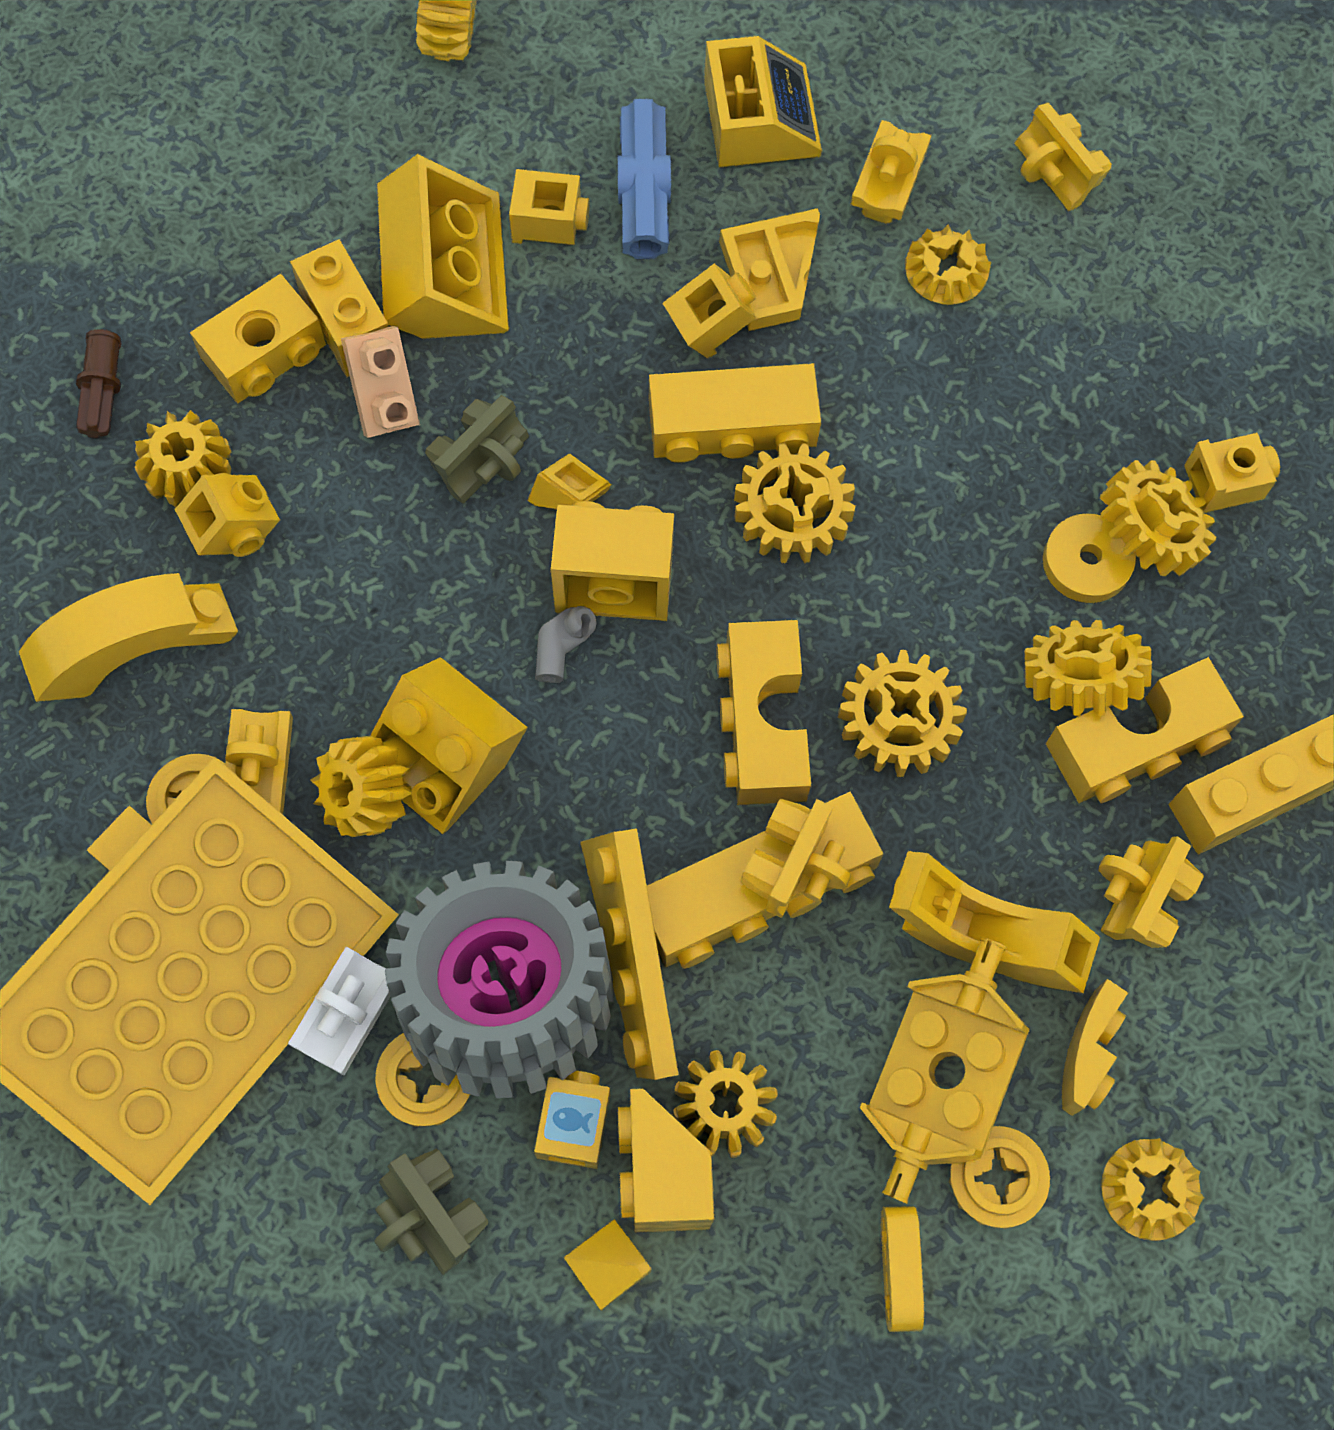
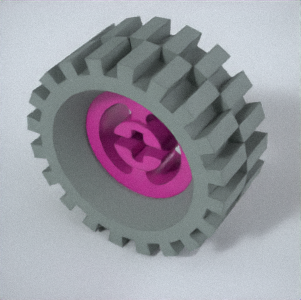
[385,860,613,1098]

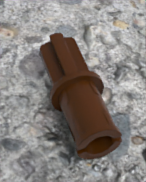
[76,329,121,439]

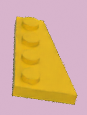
[580,828,679,1080]

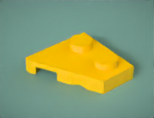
[719,208,820,331]

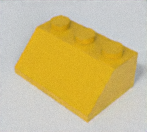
[377,154,509,339]

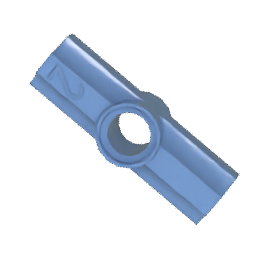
[618,99,671,259]

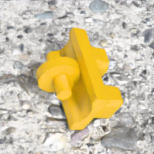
[1014,102,1112,211]
[851,120,932,224]
[225,709,293,815]
[741,799,851,918]
[1099,836,1204,948]

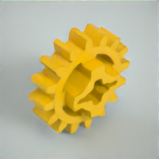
[734,443,856,563]
[1100,460,1216,576]
[1025,620,1152,716]
[838,650,967,777]

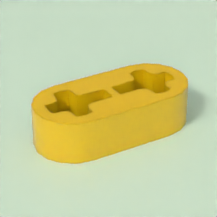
[881,1206,924,1332]

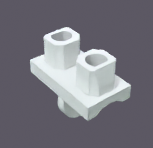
[288,947,391,1076]

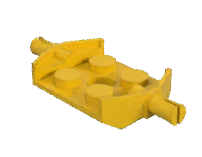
[860,937,1030,1204]

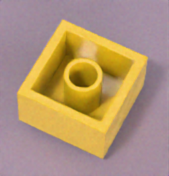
[551,501,674,621]

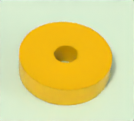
[1043,513,1136,603]

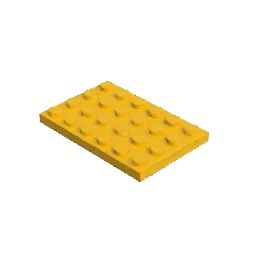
[0,756,399,1205]

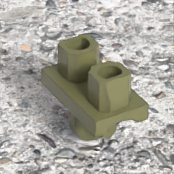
[425,395,530,504]
[374,1149,488,1275]

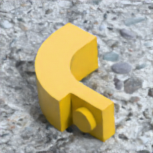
[18,573,238,702]
[889,851,1100,993]

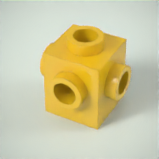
[175,473,280,557]

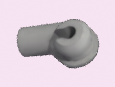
[535,606,597,683]

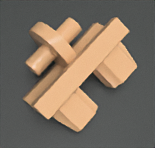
[341,326,420,438]

